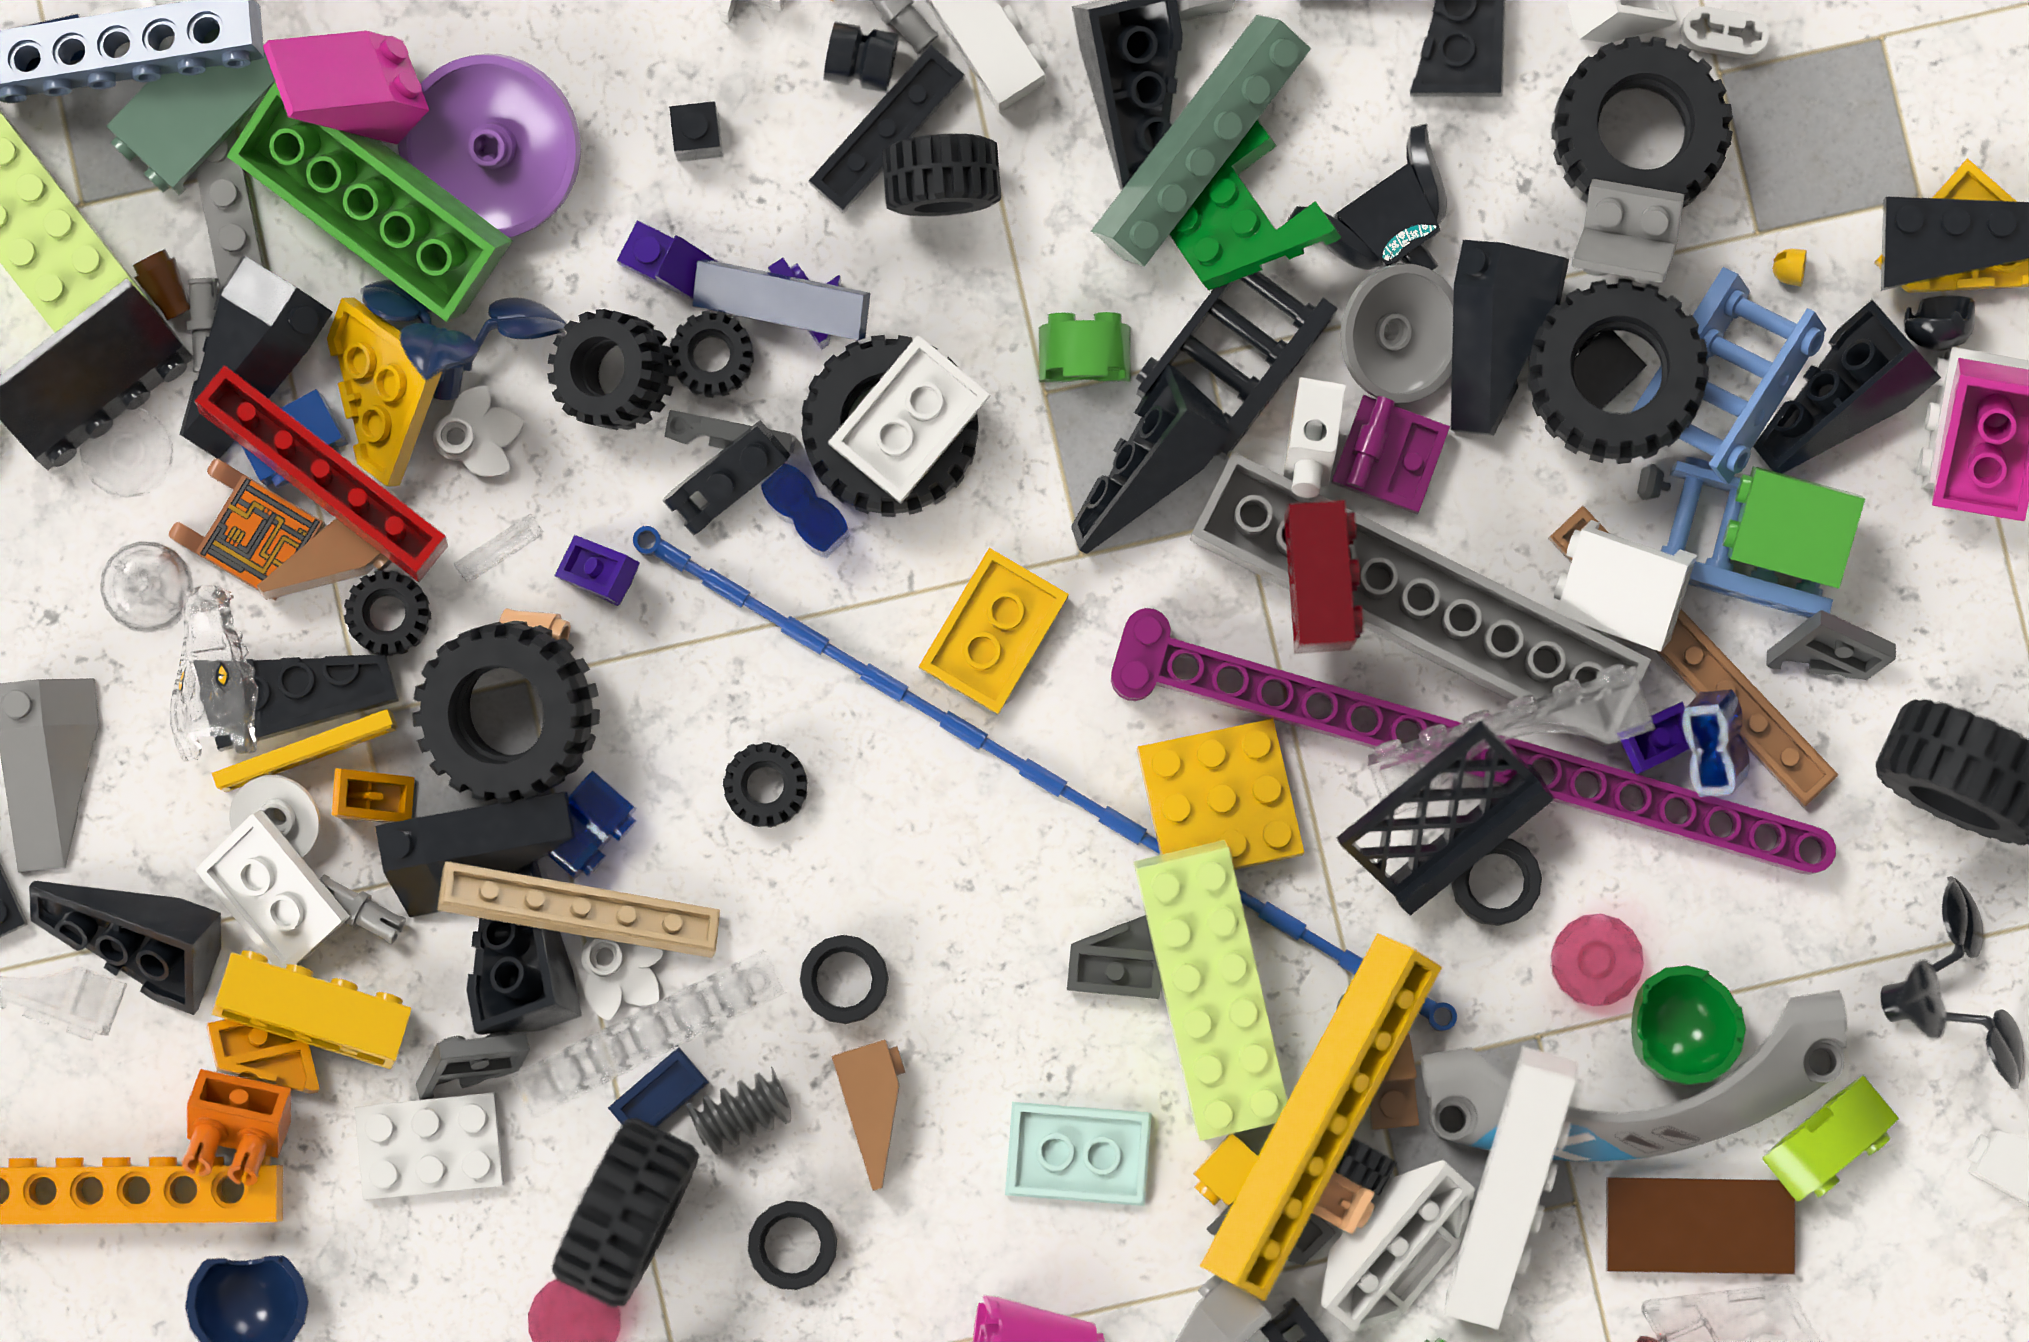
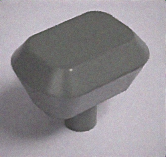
[1637,464,1671,500]

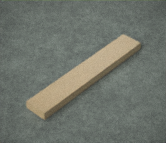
[437,862,720,958]

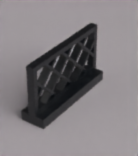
[1336,720,1554,916]

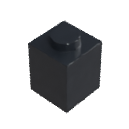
[669,101,723,162]

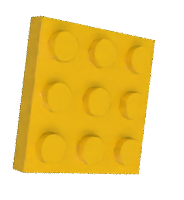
[1137,718,1305,870]

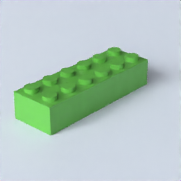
[226,82,513,322]

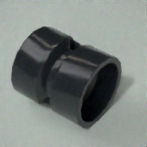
[823,21,899,93]

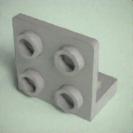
[1572,179,1685,284]

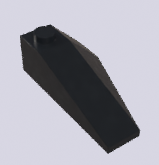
[1450,240,1569,436]
[1753,300,1941,474]
[1071,364,1231,554]

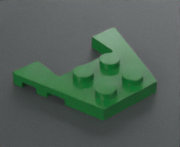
[1169,119,1342,291]

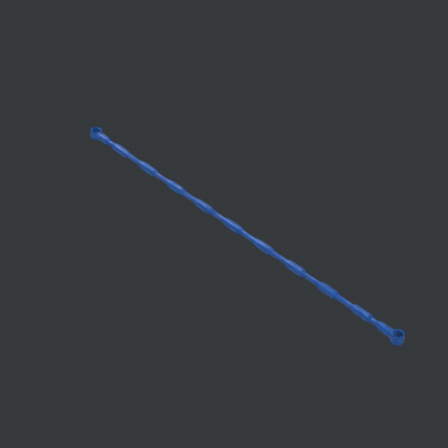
[633,526,1457,1031]

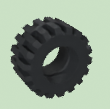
[882,134,1001,216]
[547,309,676,430]

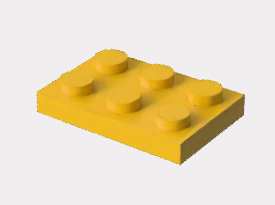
[918,547,1069,715]

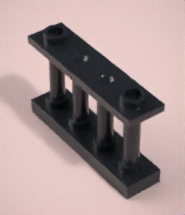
[1135,271,1338,460]

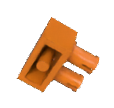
[182,1069,291,1186]

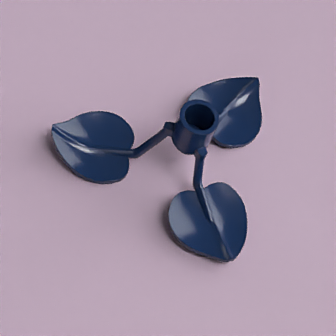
[360,279,567,400]

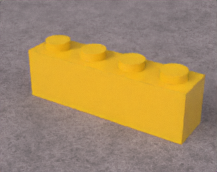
[211,950,412,1070]

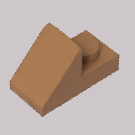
[1369,1033,1419,1130]

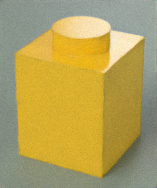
[1193,1133,1258,1206]

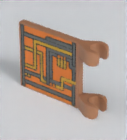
[169,459,323,601]

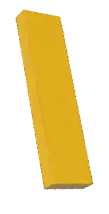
[211,709,398,792]

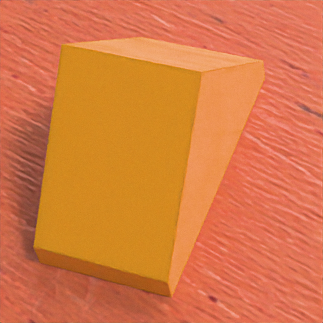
[332,768,415,822]

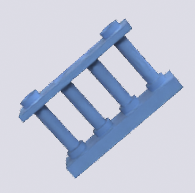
[1632,267,1826,484]
[1661,457,1833,618]

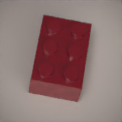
[1284,500,1363,654]

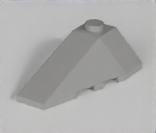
[0,678,99,872]
[1175,1275,1272,1342]

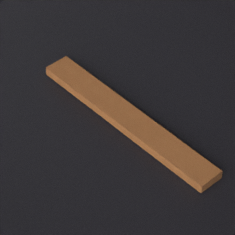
[1548,506,1839,807]

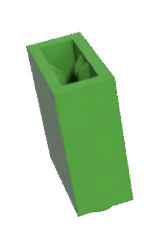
[1722,466,1865,589]

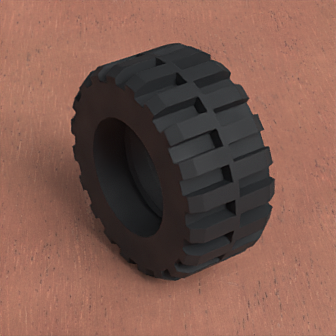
[1551,36,1733,208]
[1527,278,1709,464]
[801,335,978,517]
[412,621,600,803]
[1875,699,2029,845]
[551,1118,699,1307]

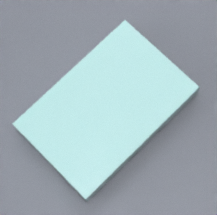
[1005,1102,1152,1206]

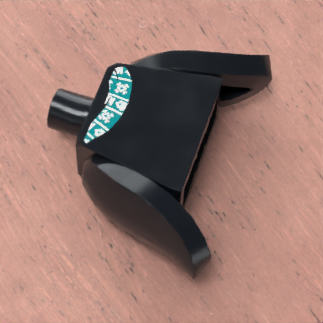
[1286,123,1447,270]

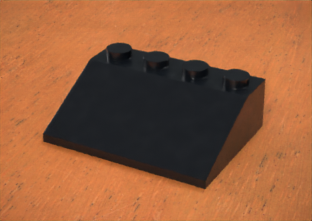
[0,278,193,470]

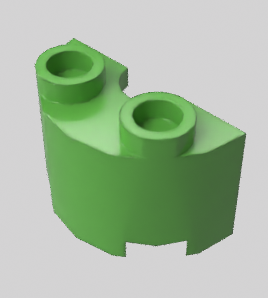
[1039,312,1131,382]

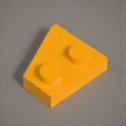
[206,1019,320,1094]

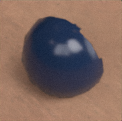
[185,1255,308,1342]

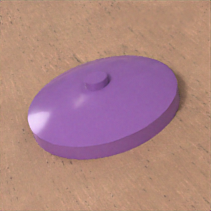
[398,54,581,237]

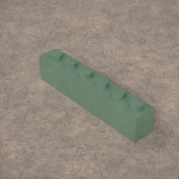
[1091,15,1312,267]

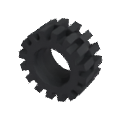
[670,311,754,398]
[344,570,431,656]
[723,742,808,828]
[1334,1137,1397,1196]

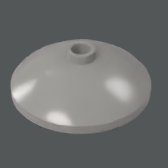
[1340,264,1454,403]

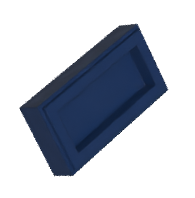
[608,1047,710,1127]

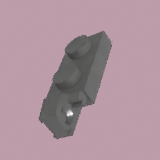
[665,410,796,453]

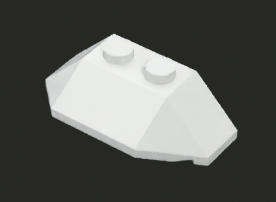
[1321,1160,1475,1333]

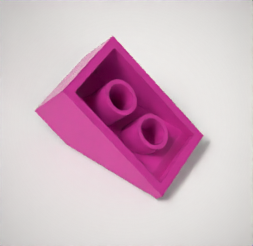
[263,31,429,145]
[1932,358,2029,522]

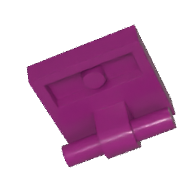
[1331,395,1450,515]

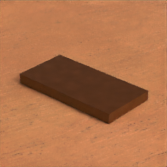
[1606,1177,1795,1274]

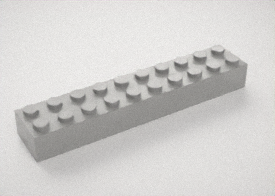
[1190,452,1652,747]

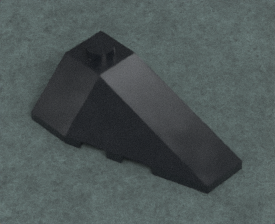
[1072,0,1183,190]
[179,255,333,459]
[375,791,576,918]
[466,861,582,1035]
[29,881,221,1015]

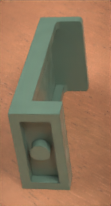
[106,29,275,195]

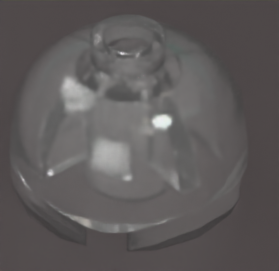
[100,541,194,633]

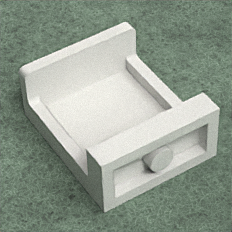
[1554,520,1697,652]

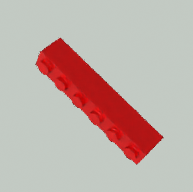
[195,365,448,582]

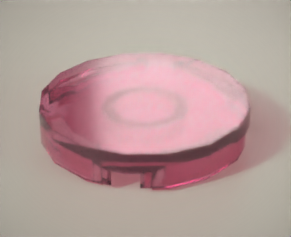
[1550,913,1644,1006]
[528,1279,621,1342]

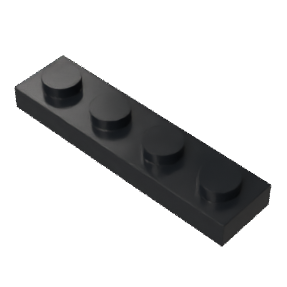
[808,45,965,214]

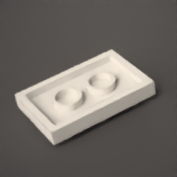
[828,335,990,504]
[195,809,350,969]
[354,1092,504,1200]

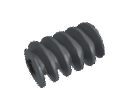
[686,1067,791,1154]

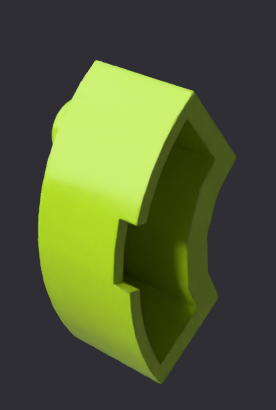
[1762,1075,1899,1202]

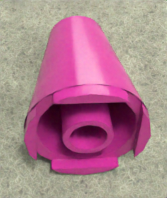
[973,1295,1105,1342]

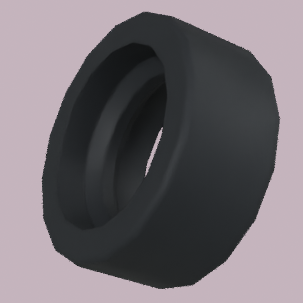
[1451,838,1542,926]
[799,935,889,1024]
[748,1201,837,1290]

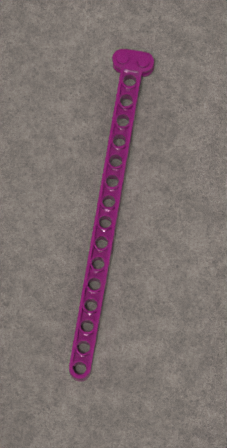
[1110,608,1836,875]

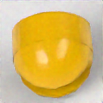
[1772,248,1807,287]

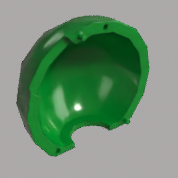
[1631,965,1746,1085]

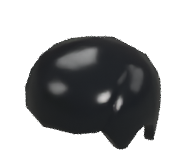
[1904,296,1975,351]

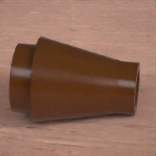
[133,249,190,321]

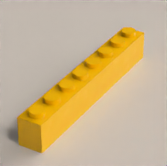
[1200,933,1442,1301]

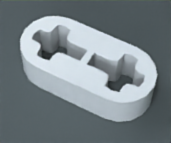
[1680,6,1769,59]

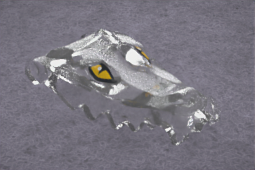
[170,585,259,762]

